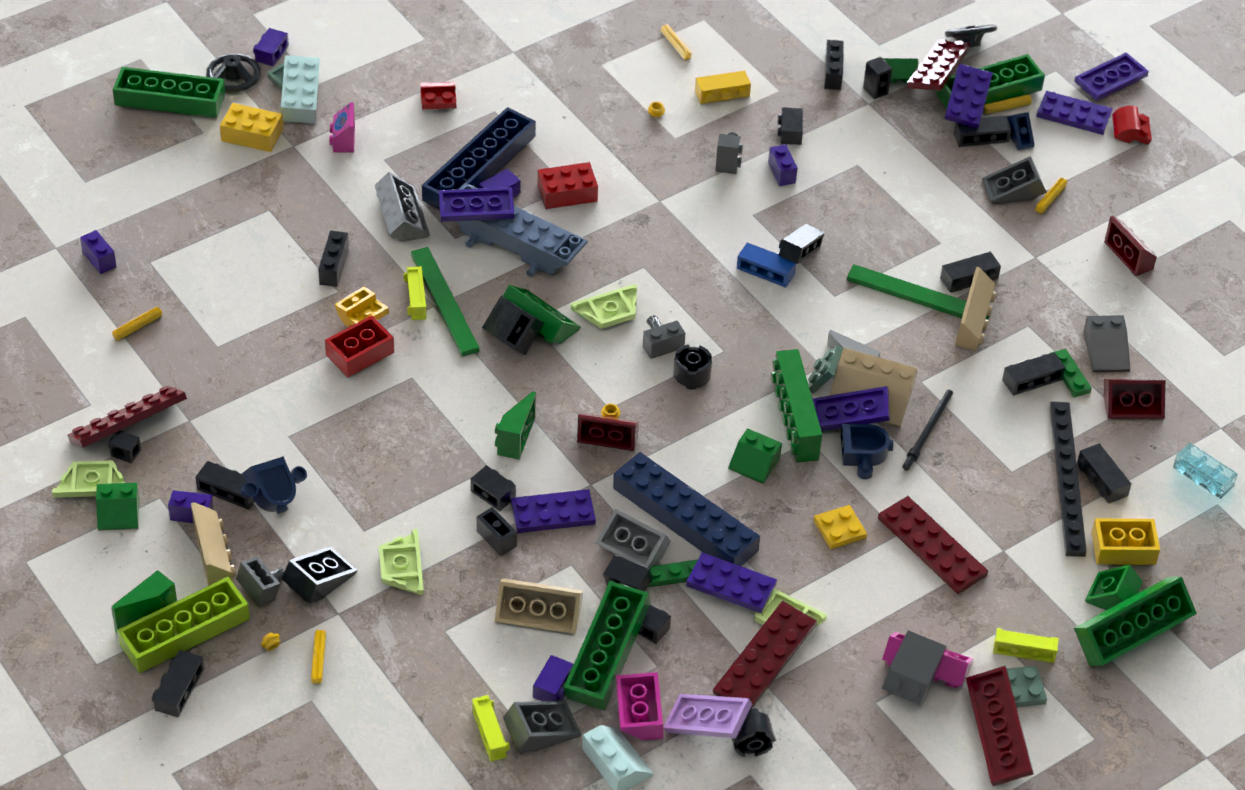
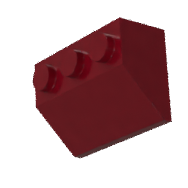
[1104,216,1157,277]
[1104,379,1166,418]
[577,413,639,451]

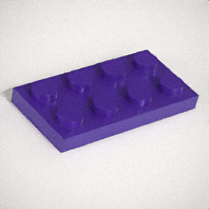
[1074,52,1149,101]
[944,63,993,129]
[1036,91,1113,135]
[439,187,514,222]
[812,386,890,431]
[511,489,596,533]
[686,552,777,614]

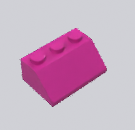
[616,672,664,741]

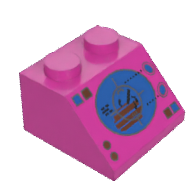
[329,102,355,153]

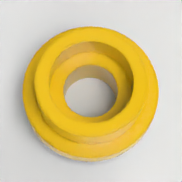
[648,101,665,117]
[601,403,620,418]
[261,633,281,651]

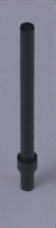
[902,389,953,471]

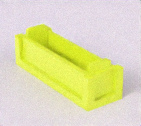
[403,266,426,320]
[993,628,1059,663]
[472,695,510,762]

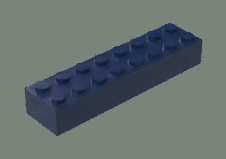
[422,107,536,210]
[613,452,760,566]

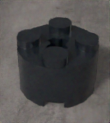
[673,344,712,390]
[731,708,776,757]

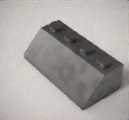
[374,172,430,242]

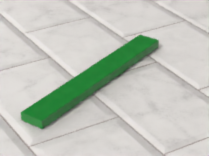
[411,247,480,356]
[847,264,992,320]

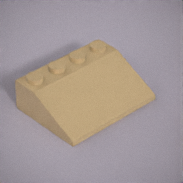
[830,348,917,428]

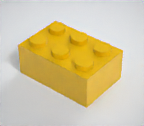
[220,103,283,152]
[1091,518,1160,565]

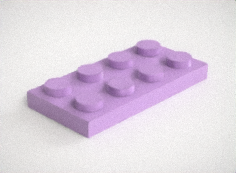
[663,694,752,738]

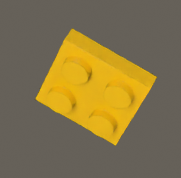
[813,505,867,550]

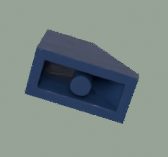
[1007,112,1035,150]

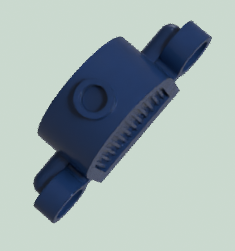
[840,424,893,480]
[241,456,307,514]

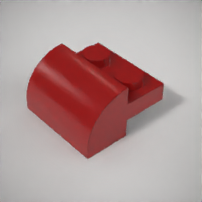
[420,82,457,110]
[1112,105,1152,145]

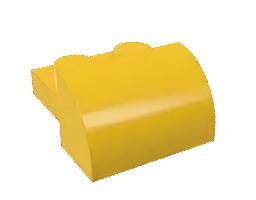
[335,287,389,327]

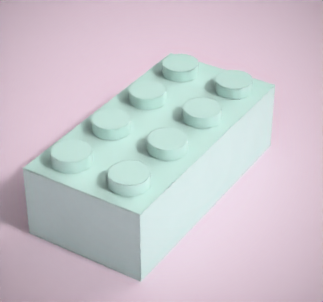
[281,55,320,124]

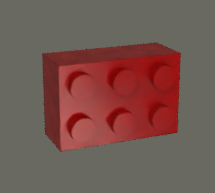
[537,162,598,209]
[325,315,394,378]

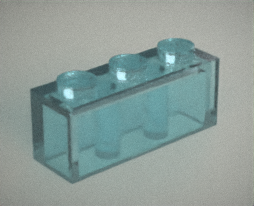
[1173,443,1238,499]

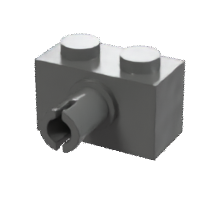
[715,132,743,174]
[643,315,686,359]
[236,556,285,606]

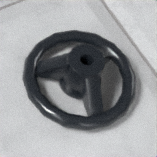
[944,24,997,48]
[206,54,261,92]

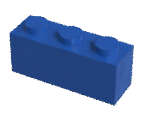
[736,242,796,288]

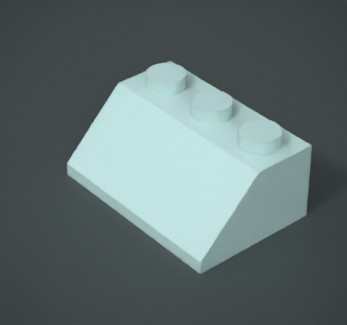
[582,725,653,790]

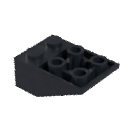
[482,296,544,355]

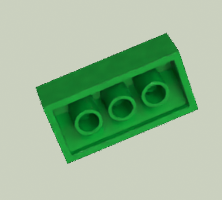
[503,284,581,344]

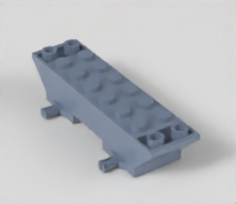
[456,183,588,277]

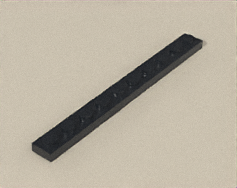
[1049,402,1087,557]

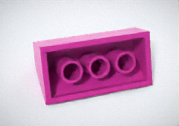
[882,632,974,688]

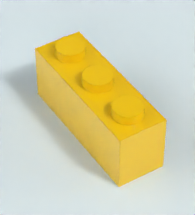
[695,70,751,104]

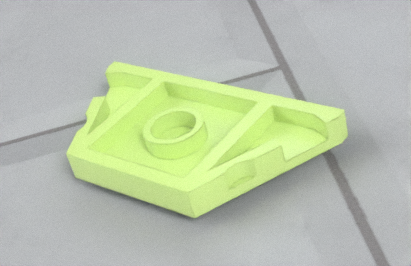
[571,284,637,329]
[52,460,125,498]
[379,529,424,595]
[754,589,827,627]

